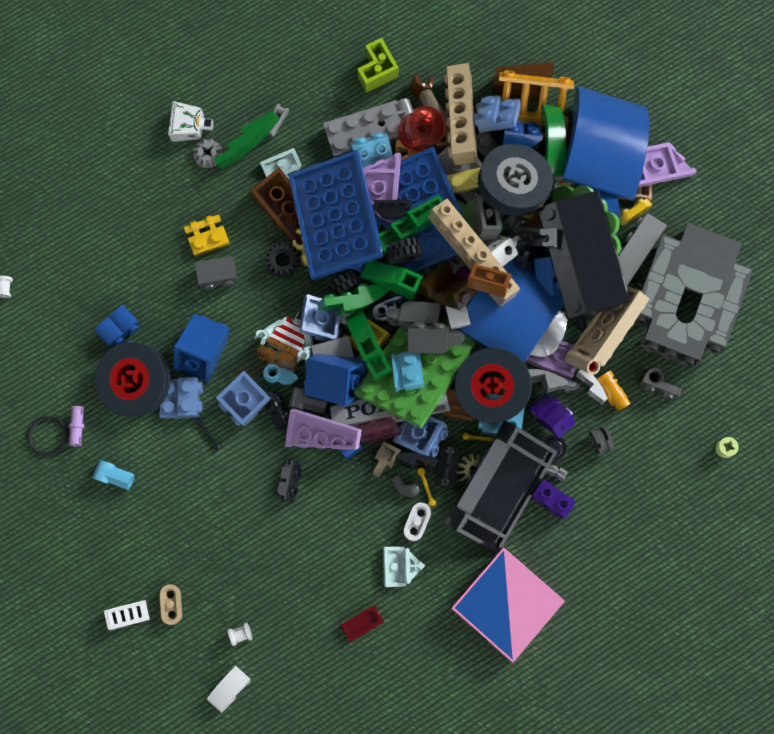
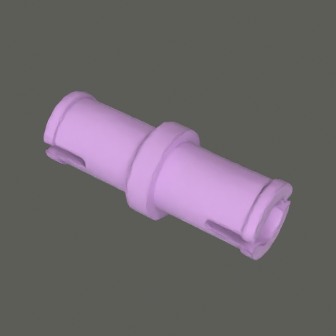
[68,406,84,447]

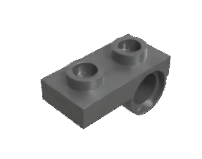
[640,368,682,400]

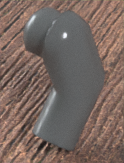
[391,475,419,497]

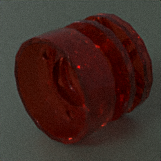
[398,106,446,152]

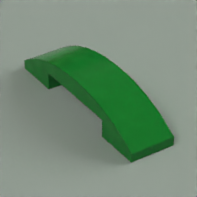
[541,104,566,177]

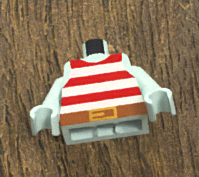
[254,312,314,364]

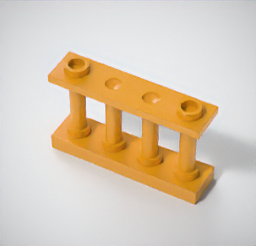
[499,70,574,129]

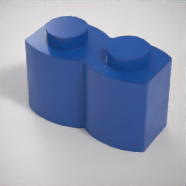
[94,305,140,348]

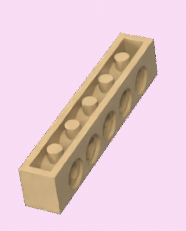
[444,63,477,165]
[428,199,520,307]

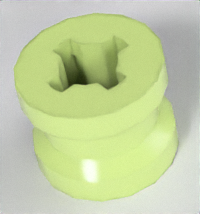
[715,437,739,458]

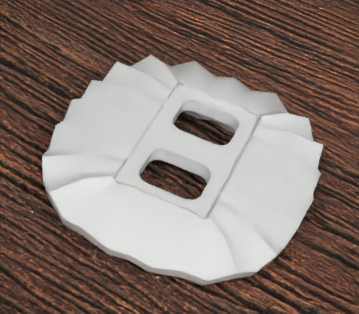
[530,310,568,357]

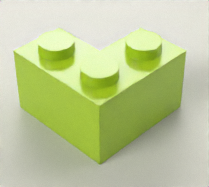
[357,38,399,93]

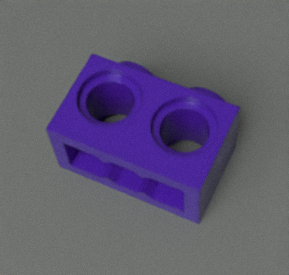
[531,480,576,520]

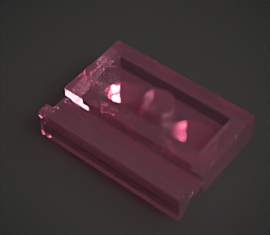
[358,418,402,445]

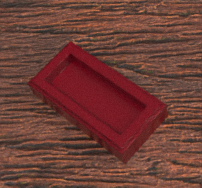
[340,605,384,642]

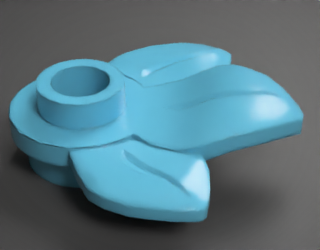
[263,350,298,385]

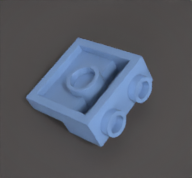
[473,96,521,133]
[299,294,343,342]
[216,371,271,426]
[159,377,203,418]
[393,416,448,457]

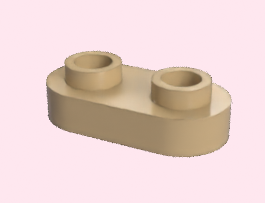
[160,584,182,625]

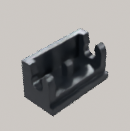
[515,226,557,248]
[512,243,551,270]

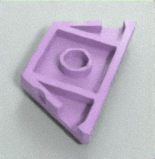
[638,142,697,187]
[363,153,401,224]

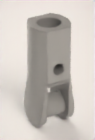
[267,104,289,138]

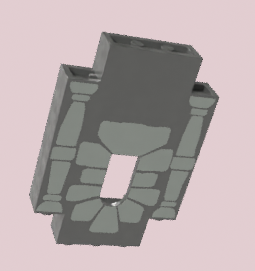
[635,223,753,367]

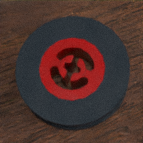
[95,342,171,416]
[455,348,532,423]

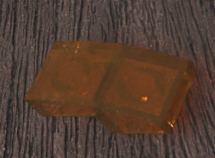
[257,344,298,370]

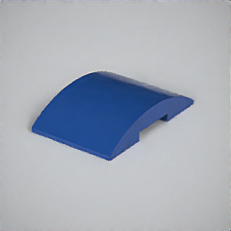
[562,86,649,201]
[457,260,565,363]

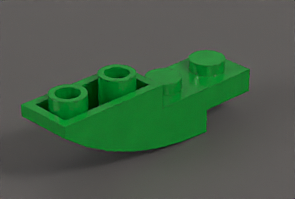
[317,283,389,316]
[345,309,393,381]

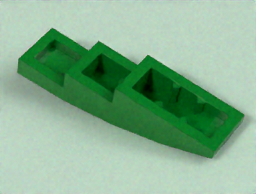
[214,111,280,170]
[379,195,443,255]

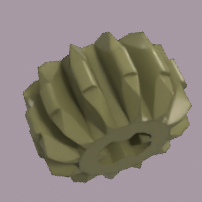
[456,454,481,485]

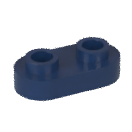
[372,293,408,321]

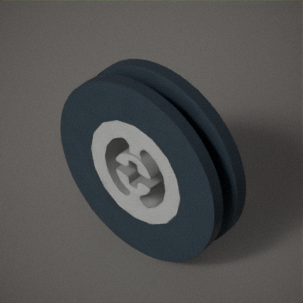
[478,144,553,216]

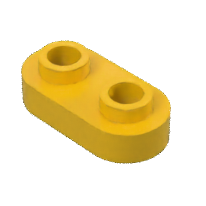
[619,198,652,227]

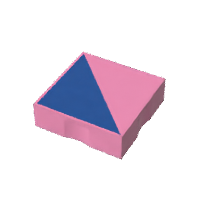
[451,548,565,663]

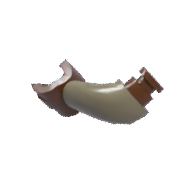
[410,74,450,129]

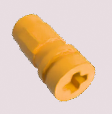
[597,370,631,411]

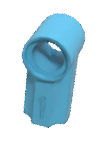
[92,460,134,490]

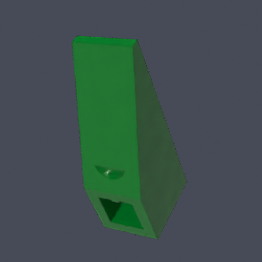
[360,261,423,301]

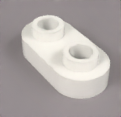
[404,503,431,541]

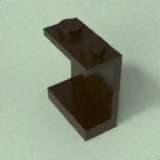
[420,260,479,311]

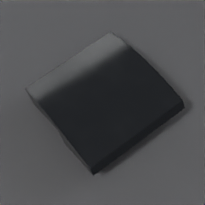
[395,453,438,472]

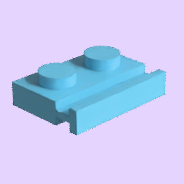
[391,352,424,392]

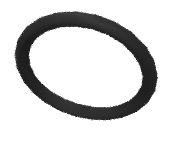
[28,416,69,456]

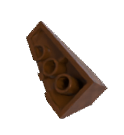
[248,167,303,245]

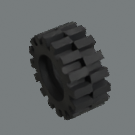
[386,238,423,266]
[265,242,300,278]
[326,270,363,297]

